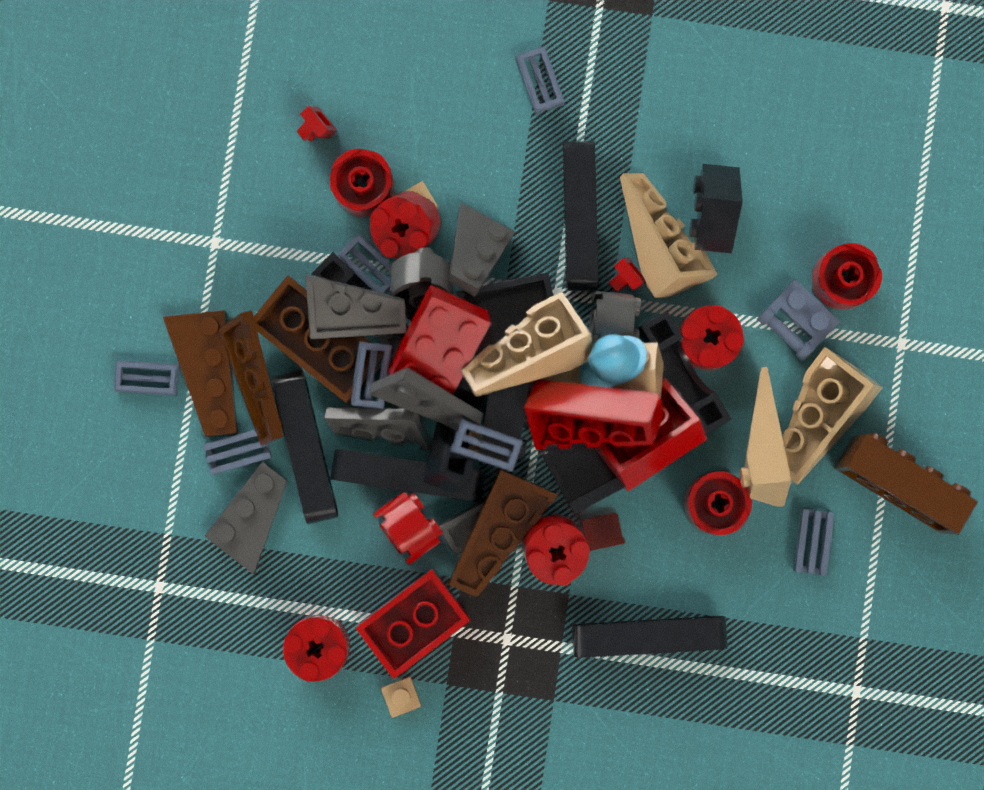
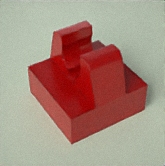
[296,106,338,142]
[609,257,646,292]

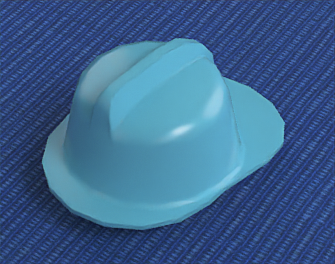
[579,334,647,388]

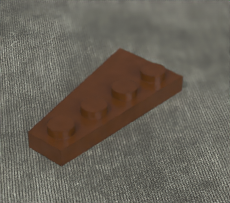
[163,310,238,437]
[219,310,284,446]
[448,468,558,597]

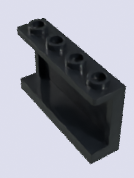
[539,443,686,514]

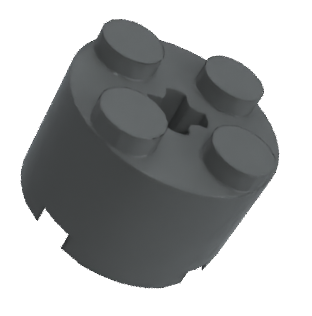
[390,248,453,320]
[588,291,641,346]

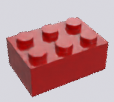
[389,285,491,395]
[594,378,707,492]
[355,568,471,679]

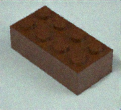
[254,275,383,405]
[834,432,978,535]

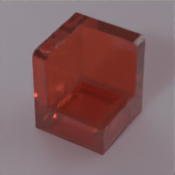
[581,513,626,551]

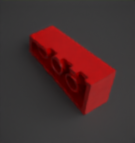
[524,379,664,450]

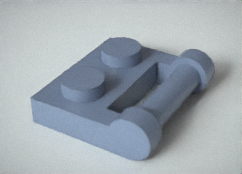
[757,279,840,361]

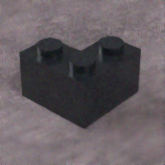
[689,164,743,254]

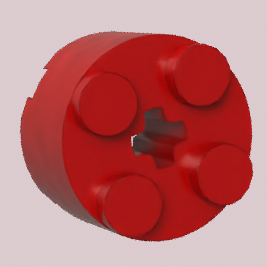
[330,149,394,218]
[370,191,441,259]
[812,243,882,310]
[679,305,744,371]
[684,472,752,535]
[373,491,443,565]
[522,514,590,586]
[283,615,350,682]

